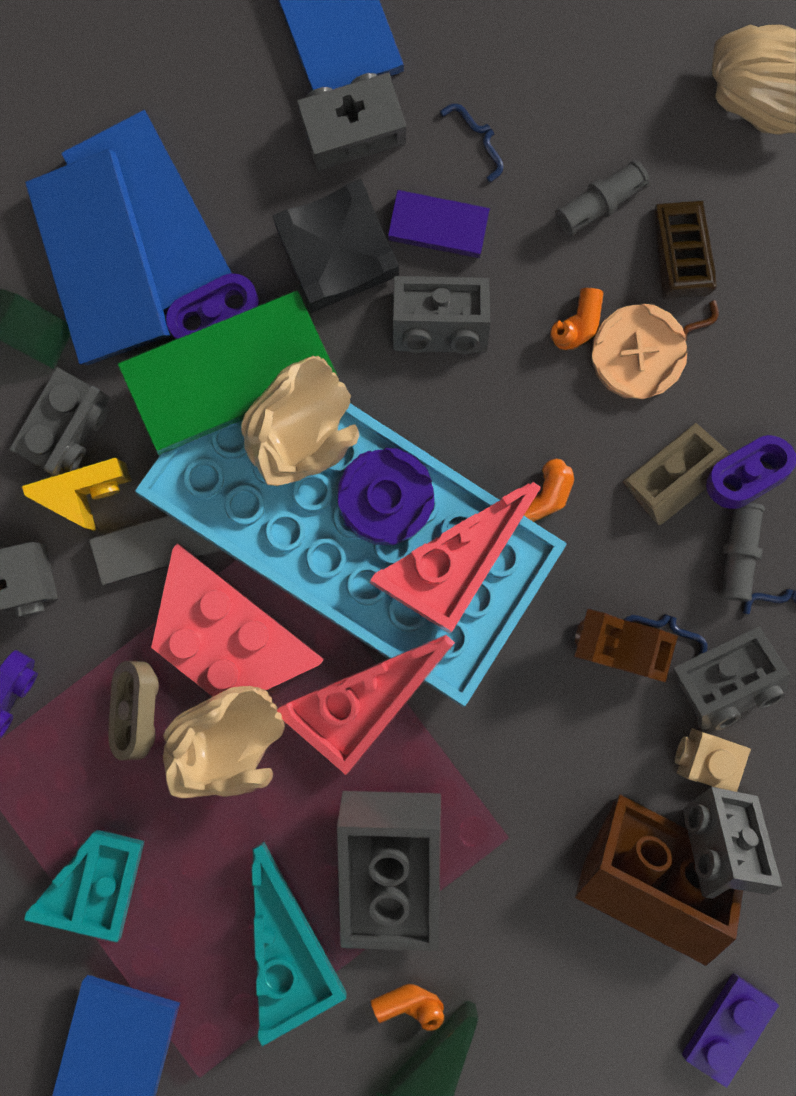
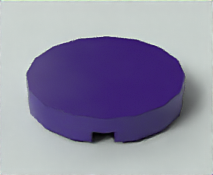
[338,448,434,545]

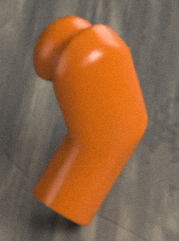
[550,288,604,350]
[524,459,574,522]
[371,984,444,1031]

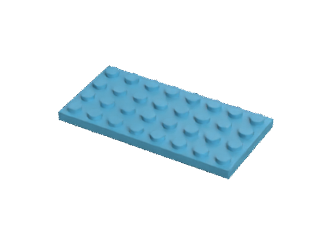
[135,403,567,707]

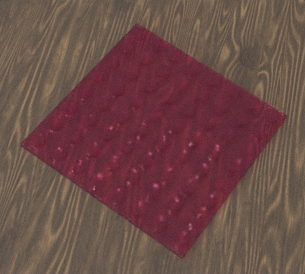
[0,560,509,1078]

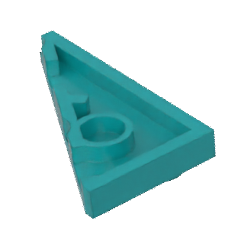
[252,842,347,1046]

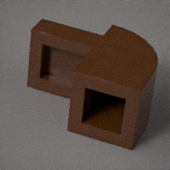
[574,608,678,682]

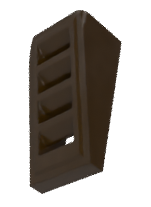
[655,200,717,299]

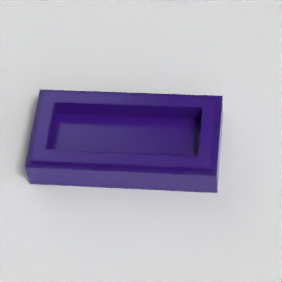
[388,190,490,259]

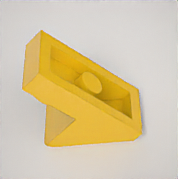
[22,457,131,531]

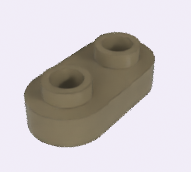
[108,661,159,761]

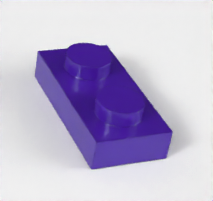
[682,973,779,1088]

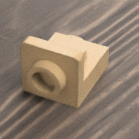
[675,728,751,792]

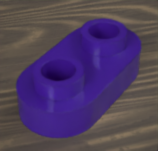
[166,273,259,340]
[706,435,796,509]
[0,650,38,739]

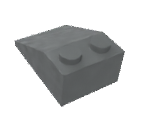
[337,791,441,951]

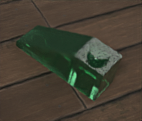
[376,1001,479,1096]

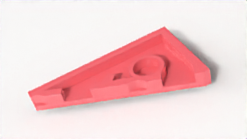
[369,482,541,634]
[277,635,455,775]

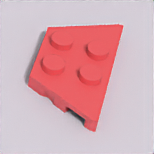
[151,543,324,697]

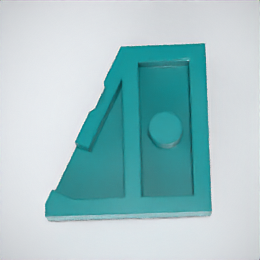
[24,830,145,942]

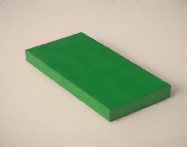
[118,290,337,455]

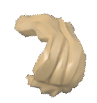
[711,25,796,135]
[241,356,359,486]
[163,686,285,798]

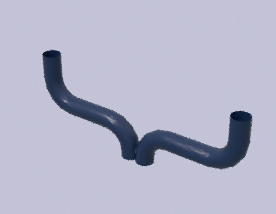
[440,104,504,183]
[743,589,796,614]
[623,614,708,655]

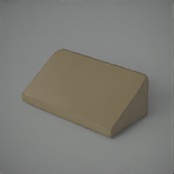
[623,423,729,525]

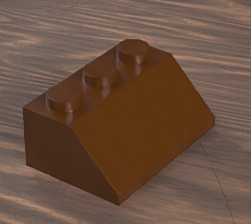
[575,794,743,966]

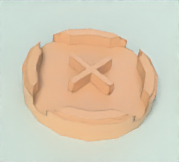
[591,304,688,400]

